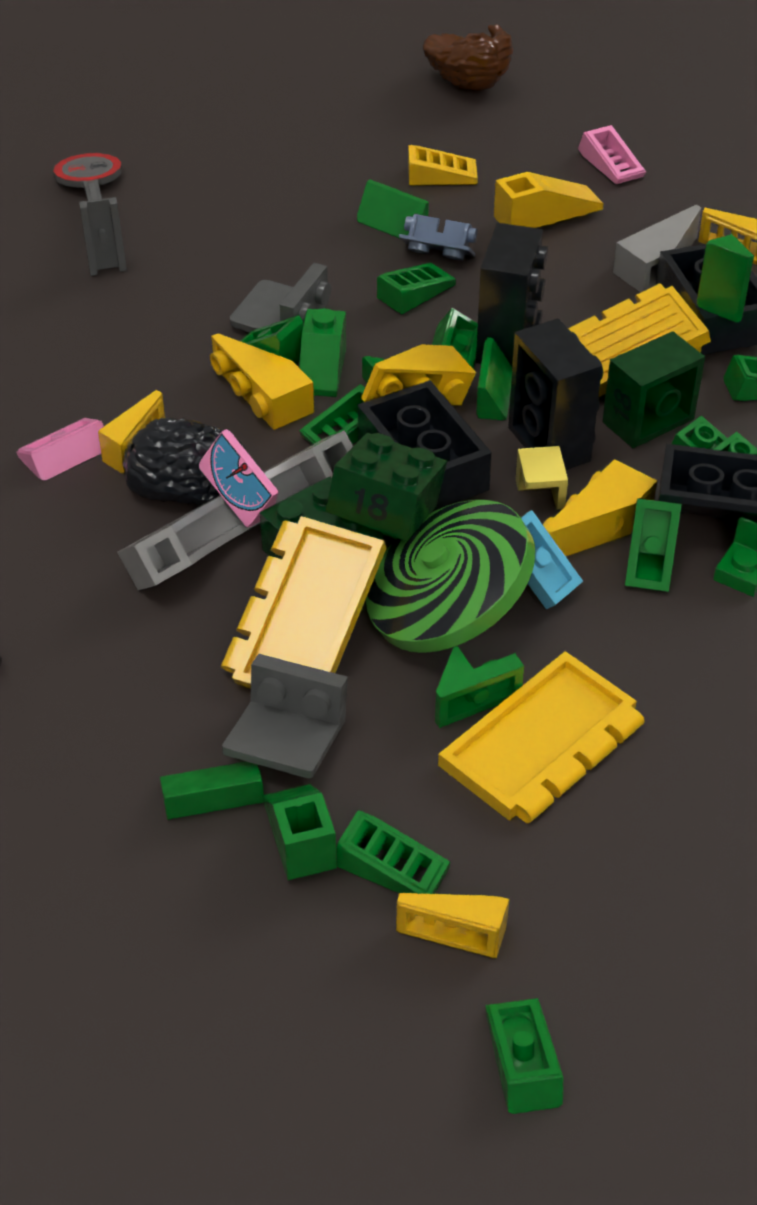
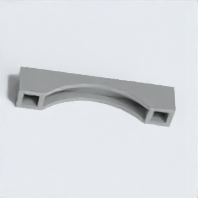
[117,430,353,590]

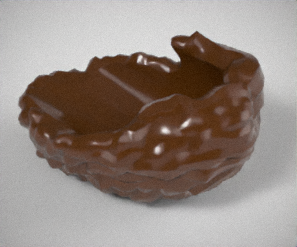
[423,24,514,91]

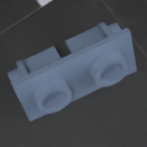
[399,214,478,260]

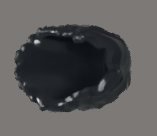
[123,417,247,505]

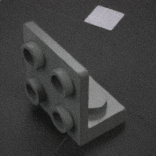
[222,654,348,778]

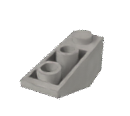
[613,204,701,292]

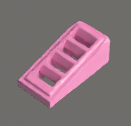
[578,125,646,184]

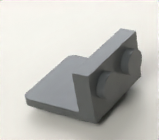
[230,263,331,333]

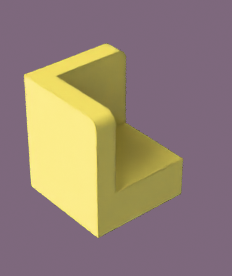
[516,446,568,510]

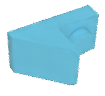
[521,510,583,609]

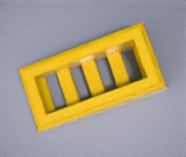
[408,145,478,185]
[698,208,757,265]
[98,390,165,473]
[396,893,510,958]

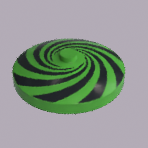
[366,500,535,653]

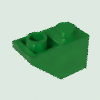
[263,784,337,881]

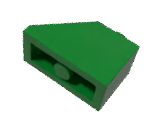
[299,308,346,397]

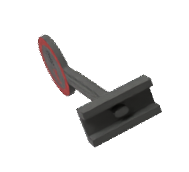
[53,153,127,276]

